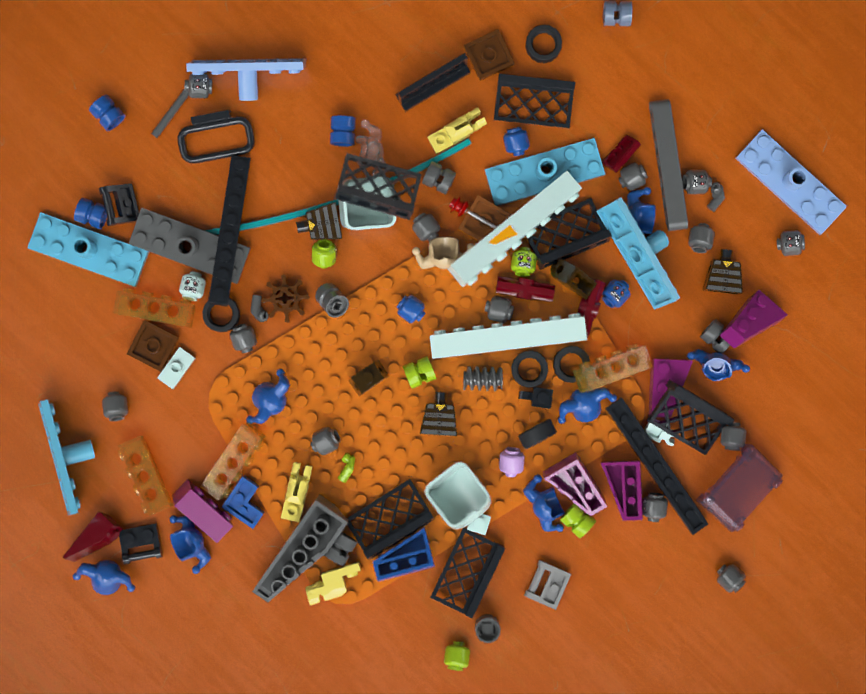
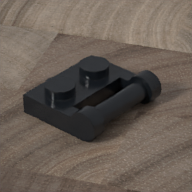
[99,183,139,226]
[119,523,163,565]

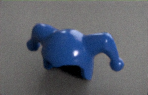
[627,187,656,234]
[687,349,750,381]
[246,369,290,424]
[558,387,617,424]
[523,474,565,532]
[170,515,211,574]
[73,560,135,595]

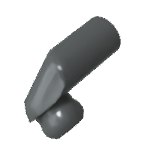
[707,182,725,212]
[250,295,269,322]

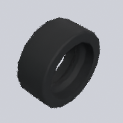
[525,25,562,63]
[202,298,240,332]
[553,346,591,383]
[511,351,548,387]
[518,419,557,449]

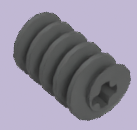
[463,366,503,391]

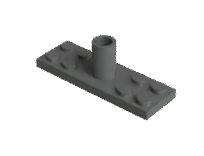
[129,208,251,284]

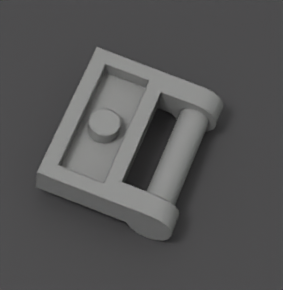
[524,560,571,610]

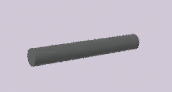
[151,88,189,138]

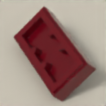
[602,134,641,173]

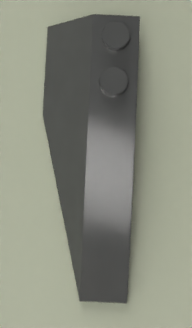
[252,494,348,602]

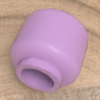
[499,447,525,477]

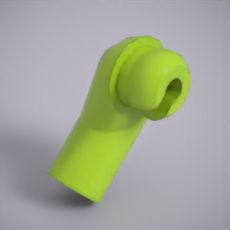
[338,453,355,483]

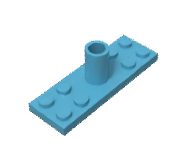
[485,138,605,206]
[596,198,680,310]
[27,212,149,287]
[38,400,95,515]

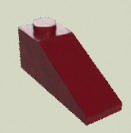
[63,511,123,562]

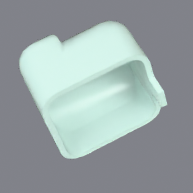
[338,177,397,230]
[425,462,491,529]

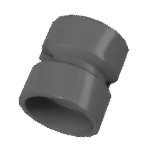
[422,161,457,195]
[315,283,349,318]
[700,319,730,353]
[324,532,357,566]
[475,614,501,643]

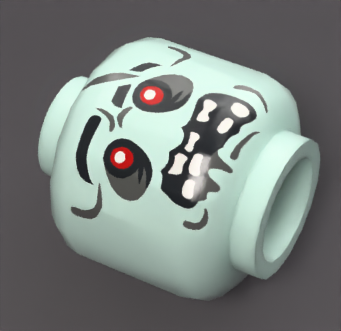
[179,271,206,301]

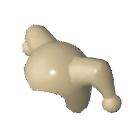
[412,237,475,269]

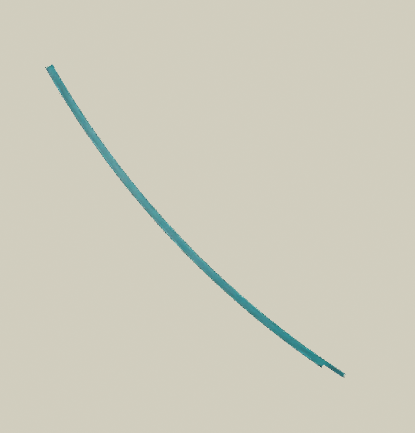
[204,138,471,235]

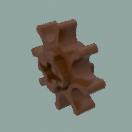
[261,274,310,323]

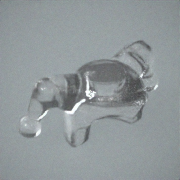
[356,120,386,175]

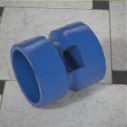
[89,95,126,131]
[330,116,356,147]
[74,197,107,230]

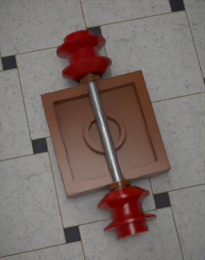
[449,195,511,241]

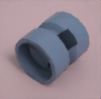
[603,1,632,26]

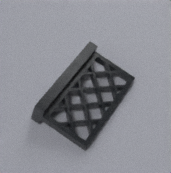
[396,53,470,112]
[494,74,575,128]
[334,153,422,220]
[526,198,612,270]
[647,379,734,455]
[346,479,435,560]
[430,527,506,618]

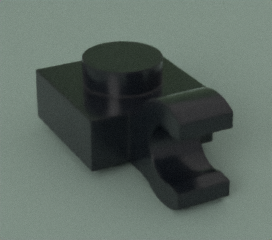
[518,387,553,409]

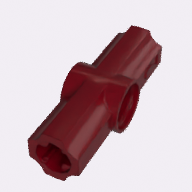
[496,276,555,302]
[577,278,606,338]

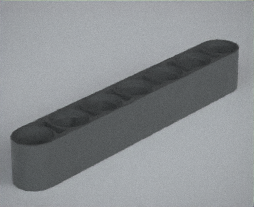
[649,99,688,231]

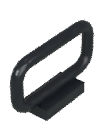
[177,110,255,164]

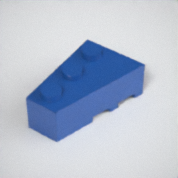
[373,528,435,582]

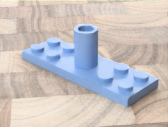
[187,58,306,101]
[735,129,847,235]

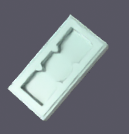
[157,347,196,389]

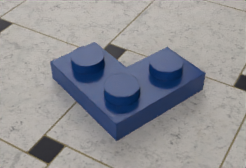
[222,475,265,529]

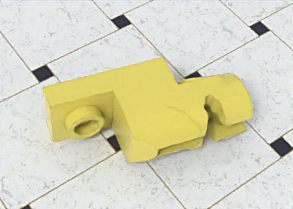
[427,107,487,155]
[281,462,313,523]
[305,561,361,605]

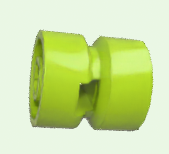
[402,356,437,389]
[560,503,596,539]

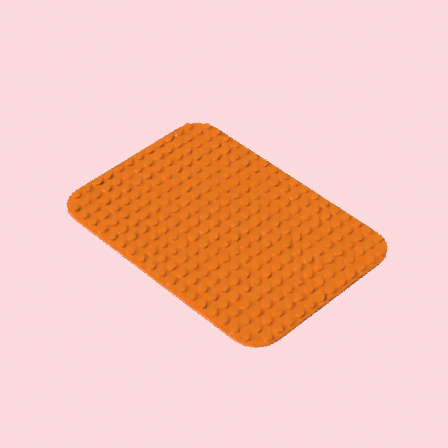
[208,207,645,604]

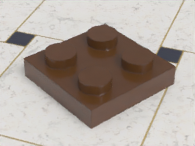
[464,29,515,81]
[127,320,179,372]

